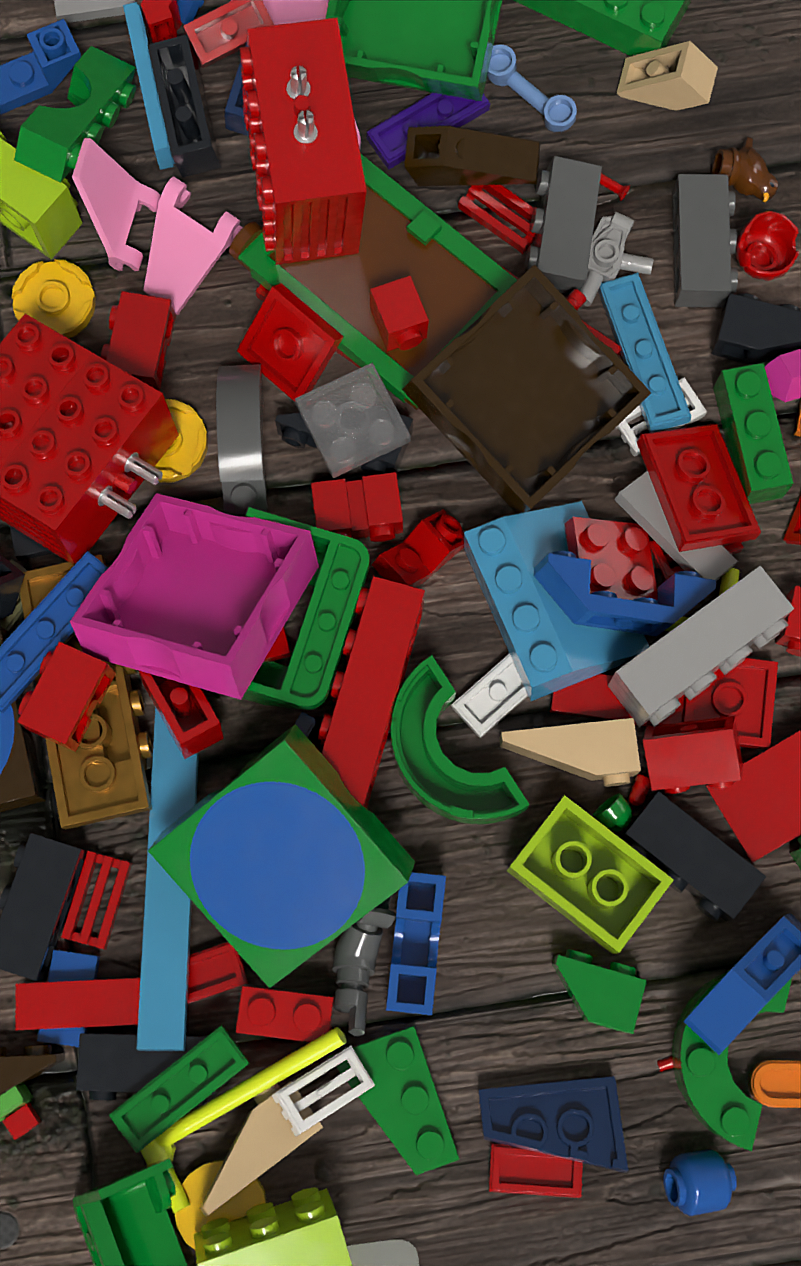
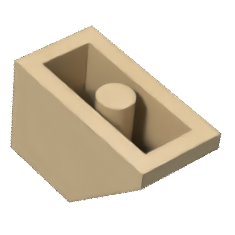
[617,41,718,111]

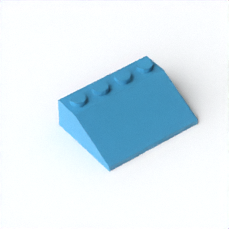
[464,501,649,701]

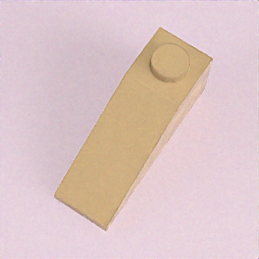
[499,718,641,787]
[200,1081,323,1216]

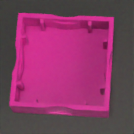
[70,493,319,700]

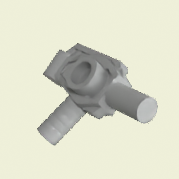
[580,212,654,306]

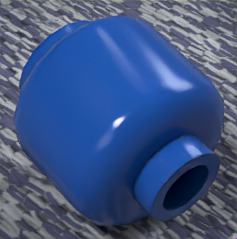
[663,1149,737,1216]

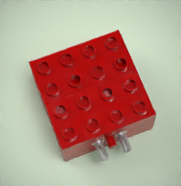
[240,17,367,265]
[0,314,179,565]

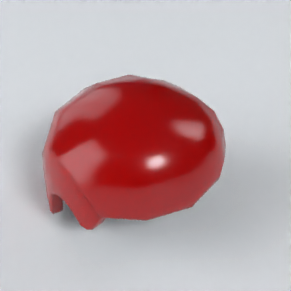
[736,210,799,281]

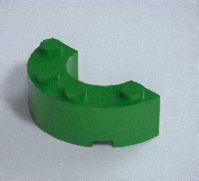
[391,655,530,824]
[672,970,792,1151]

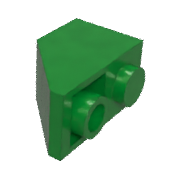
[552,949,647,1034]

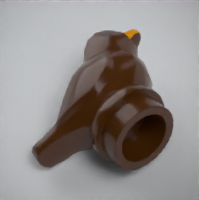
[712,137,778,202]

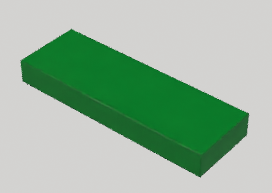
[109,1026,250,1153]

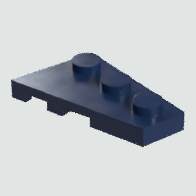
[478,1076,628,1173]

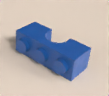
[386,872,446,1015]

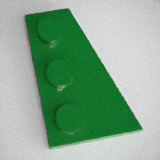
[328,1026,460,1175]

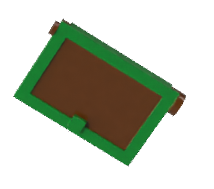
[229,153,517,410]

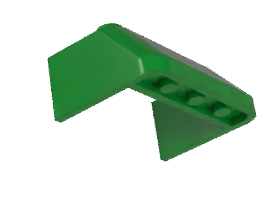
[242,507,370,710]
[73,1158,187,1266]

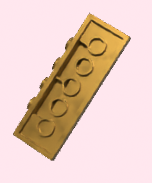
[20,555,153,830]

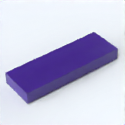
[366,93,490,170]

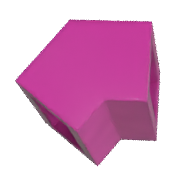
[765,349,801,403]

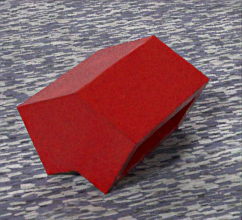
[140,0,182,43]

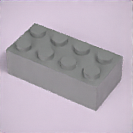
[608,566,794,728]

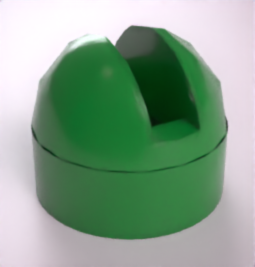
[593,793,632,832]

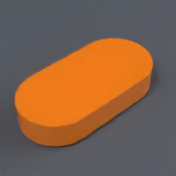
[748,1060,801,1108]

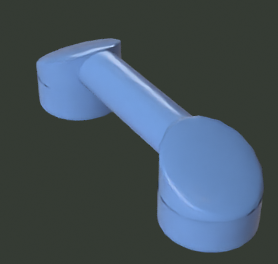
[487,45,577,132]

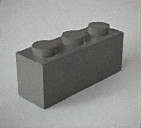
[524,156,602,295]
[672,174,738,308]

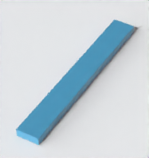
[137,707,199,1051]

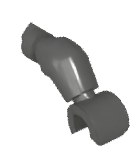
[332,894,396,1036]

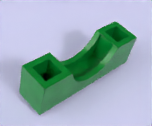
[14,46,136,183]

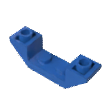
[0,19,81,115]
[534,551,716,637]
[684,913,801,1055]

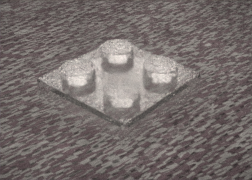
[295,362,411,478]

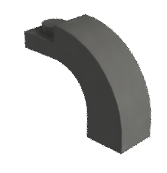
[216,364,268,515]

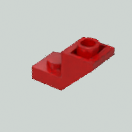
[372,509,464,587]

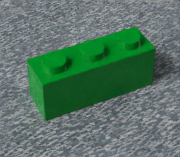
[713,363,794,504]

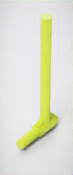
[141,1027,346,1214]

